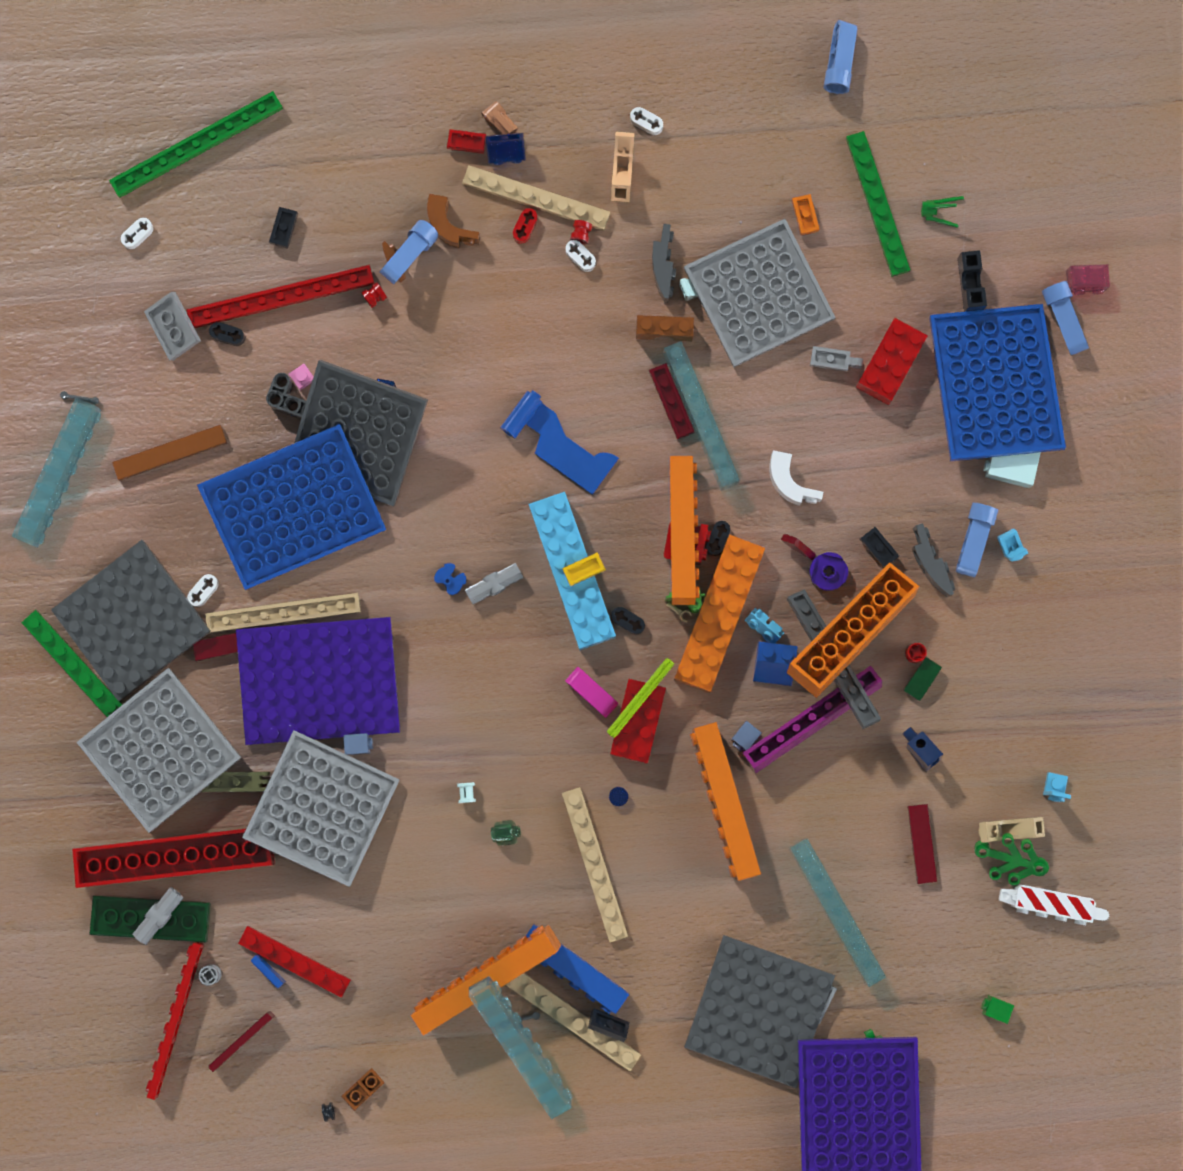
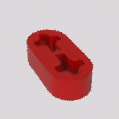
[513,208,538,244]

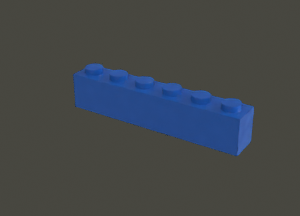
[526,924,629,1014]

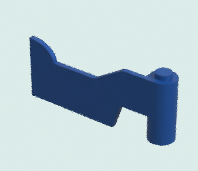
[500,390,619,495]

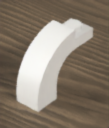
[769,450,823,506]

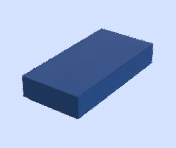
[251,954,286,988]

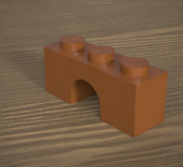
[636,315,694,342]

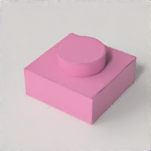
[289,364,313,391]

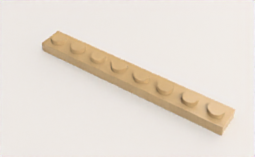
[462,165,610,231]
[205,593,361,633]
[562,787,628,943]
[506,973,641,1071]

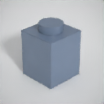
[731,721,761,752]
[344,733,373,755]

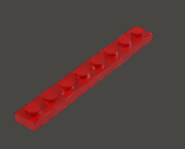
[146,942,204,1100]

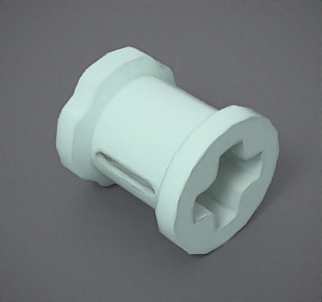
[457,782,476,803]

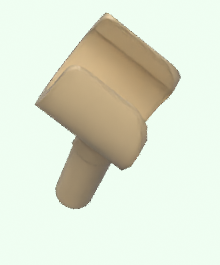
[666,602,692,622]

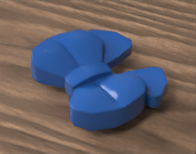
[434,563,466,595]

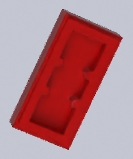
[447,129,487,154]

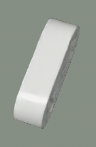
[630,107,663,135]
[121,218,153,249]
[565,240,596,272]
[187,574,219,607]

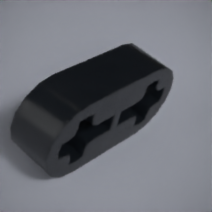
[209,322,245,346]
[706,521,730,556]
[611,607,645,635]

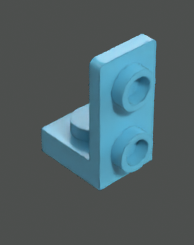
[1043,772,1071,802]

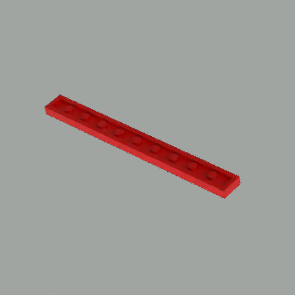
[186,265,375,328]

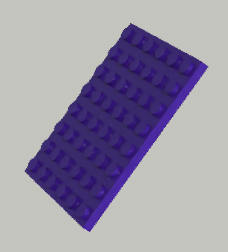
[236,617,400,745]
[798,1037,921,1171]

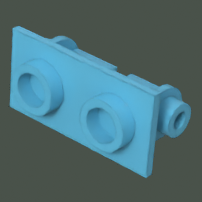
[744,608,785,643]

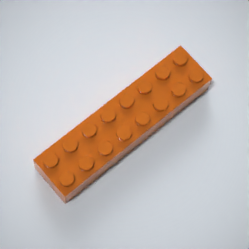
[674,534,765,693]
[787,562,920,698]
[690,722,761,881]
[411,925,561,1036]

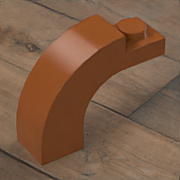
[427,194,480,248]

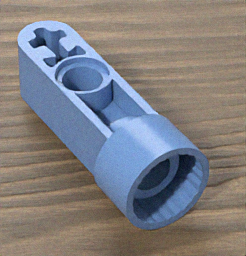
[823,20,857,94]
[380,220,438,284]
[1042,281,1089,355]
[956,502,999,578]

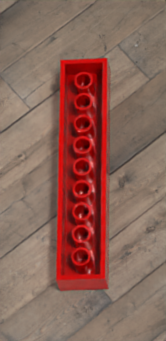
[72,829,275,888]

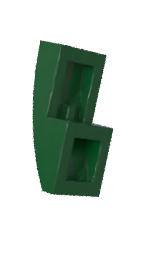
[904,657,942,701]

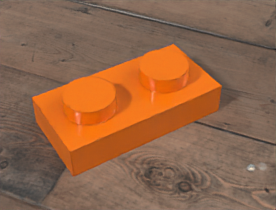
[792,194,820,236]

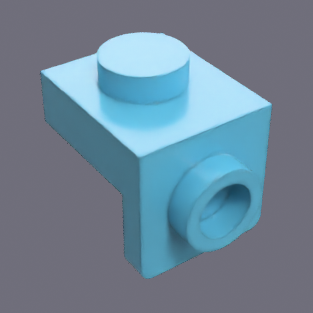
[997,528,1028,561]

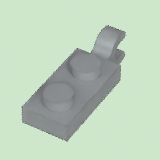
[810,346,863,372]

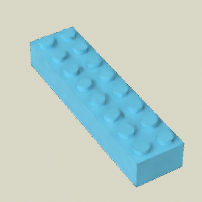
[529,492,616,650]

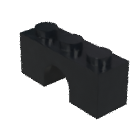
[957,250,987,312]

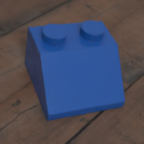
[753,641,798,686]

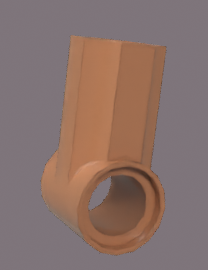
[481,101,518,140]

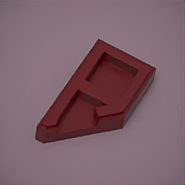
[781,534,816,560]

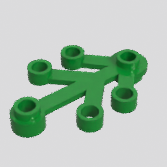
[974,833,1049,886]

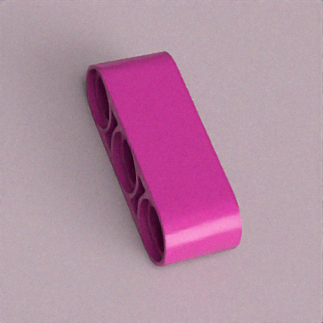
[565,666,619,718]

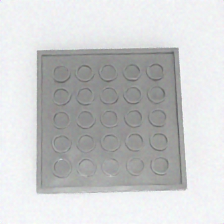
[684,219,836,368]
[77,668,242,833]
[242,731,399,887]

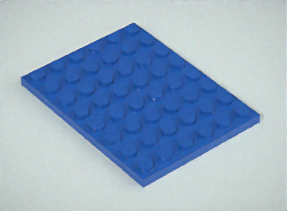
[929,304,1066,461]
[197,424,386,590]

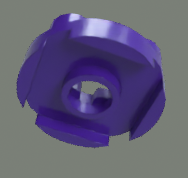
[809,552,848,591]

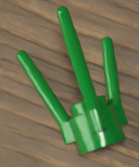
[921,196,964,228]

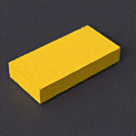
[562,552,606,587]

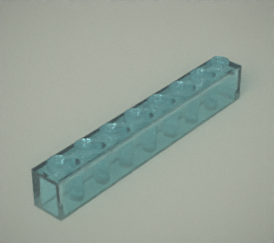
[663,341,740,491]
[12,398,101,548]
[788,838,886,987]
[469,976,573,1119]

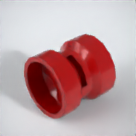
[570,220,592,244]
[361,283,387,308]
[905,643,927,663]

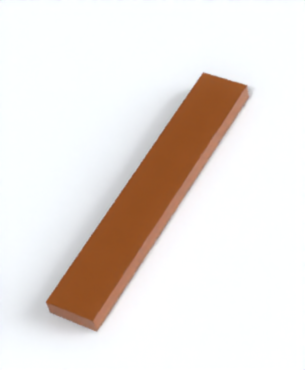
[112,425,227,481]

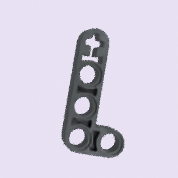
[266,373,306,420]

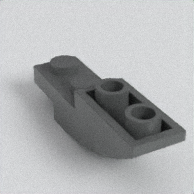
[652,224,676,303]
[911,523,955,597]

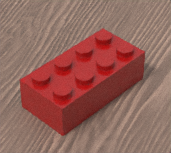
[856,318,928,405]
[610,679,666,764]

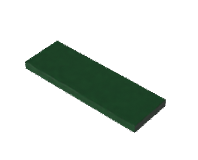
[89,895,211,943]

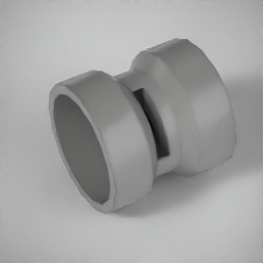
[199,964,222,985]

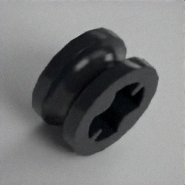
[322,1102,336,1122]

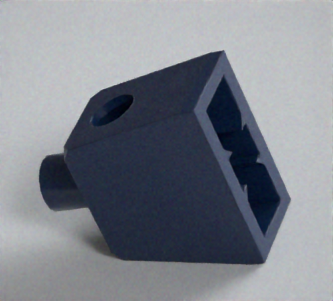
[903,727,943,772]

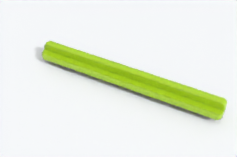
[607,658,674,738]

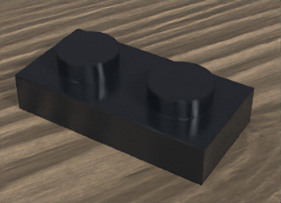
[269,207,298,249]
[859,527,899,568]
[588,1008,630,1042]

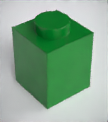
[981,995,1015,1024]

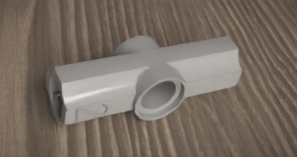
[465,563,523,605]
[132,887,184,945]

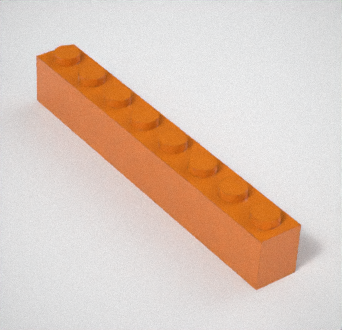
[670,456,699,605]

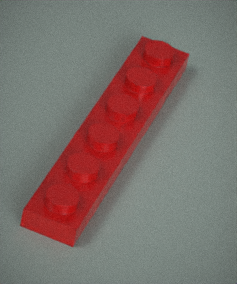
[238,926,352,998]

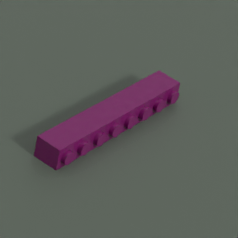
[743,665,882,774]

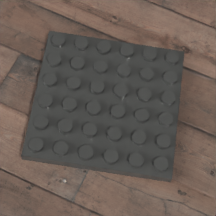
[294,359,428,506]
[51,540,211,701]
[684,934,835,1088]

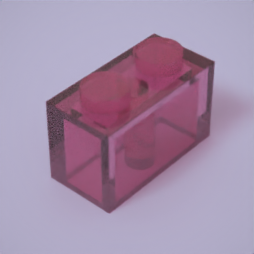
[1066,264,1110,295]

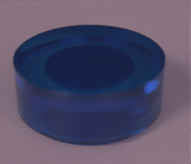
[609,787,628,806]

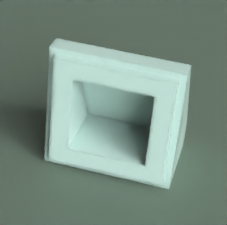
[679,278,698,301]

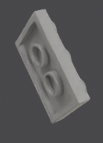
[144,292,201,361]

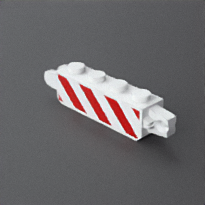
[999,884,1109,926]

